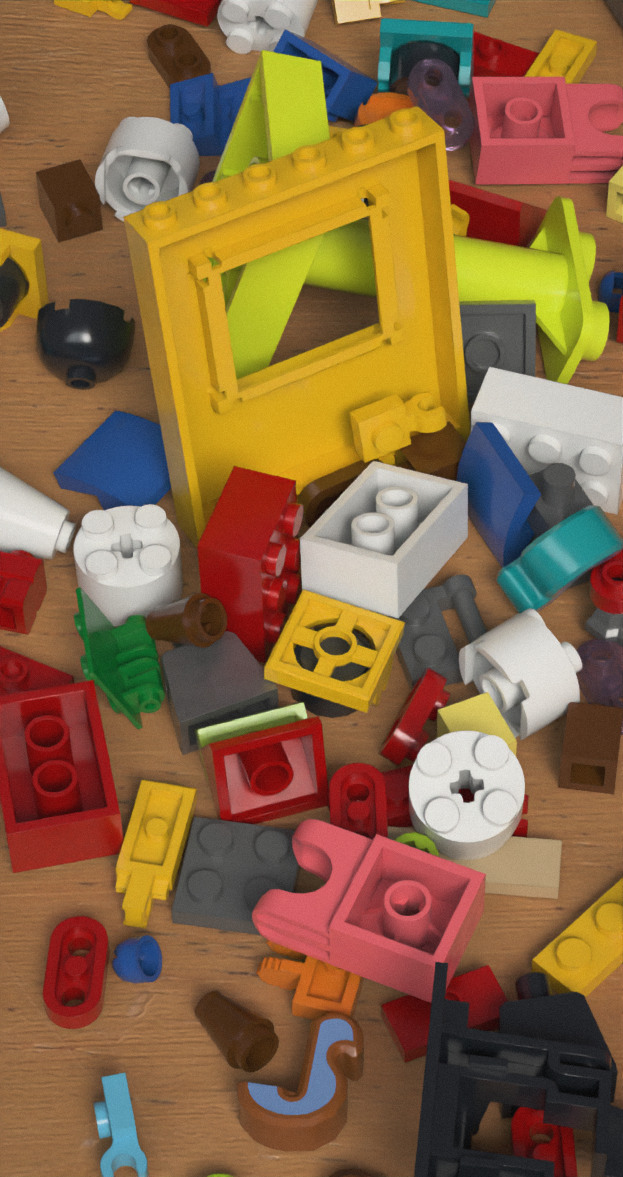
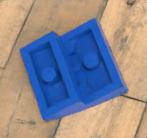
[170,73,251,156]
[53,410,171,510]
[456,422,541,568]

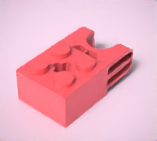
[466,77,623,185]
[252,819,486,1003]

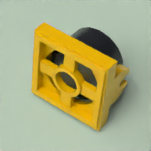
[0,228,49,332]
[264,589,405,718]

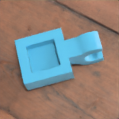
[93,1072,149,1177]

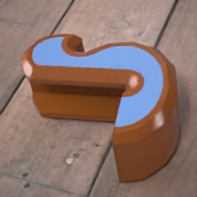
[237,1012,364,1152]

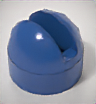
[598,270,623,313]
[112,935,162,984]

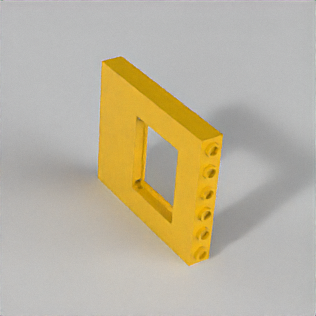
[123,106,471,548]

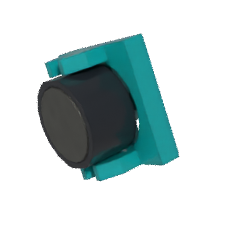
[378,18,474,113]

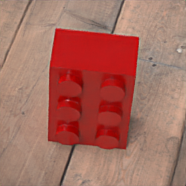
[197,466,304,664]
[0,680,124,873]

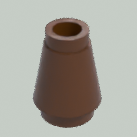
[146,593,227,648]
[195,990,279,1073]

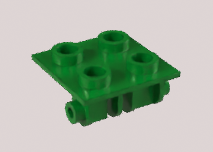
[74,587,165,730]

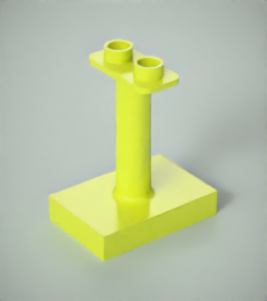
[203,50,610,384]

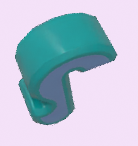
[496,505,623,613]

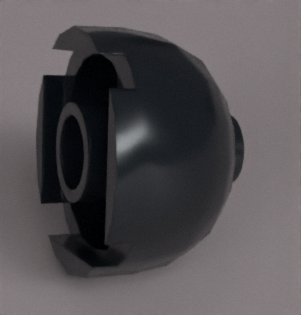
[35,299,136,390]

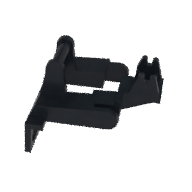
[414,962,623,1177]

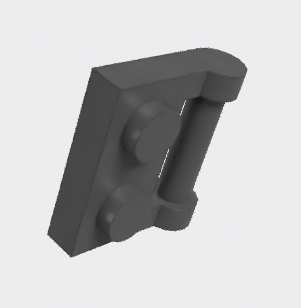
[387,574,487,690]

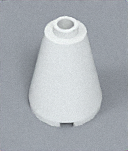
[0,466,76,560]

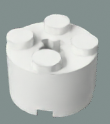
[217,0,318,54]
[95,117,200,222]
[74,504,183,627]
[459,608,582,740]
[409,731,525,860]

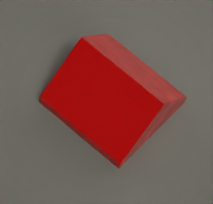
[449,180,547,247]
[200,716,329,825]

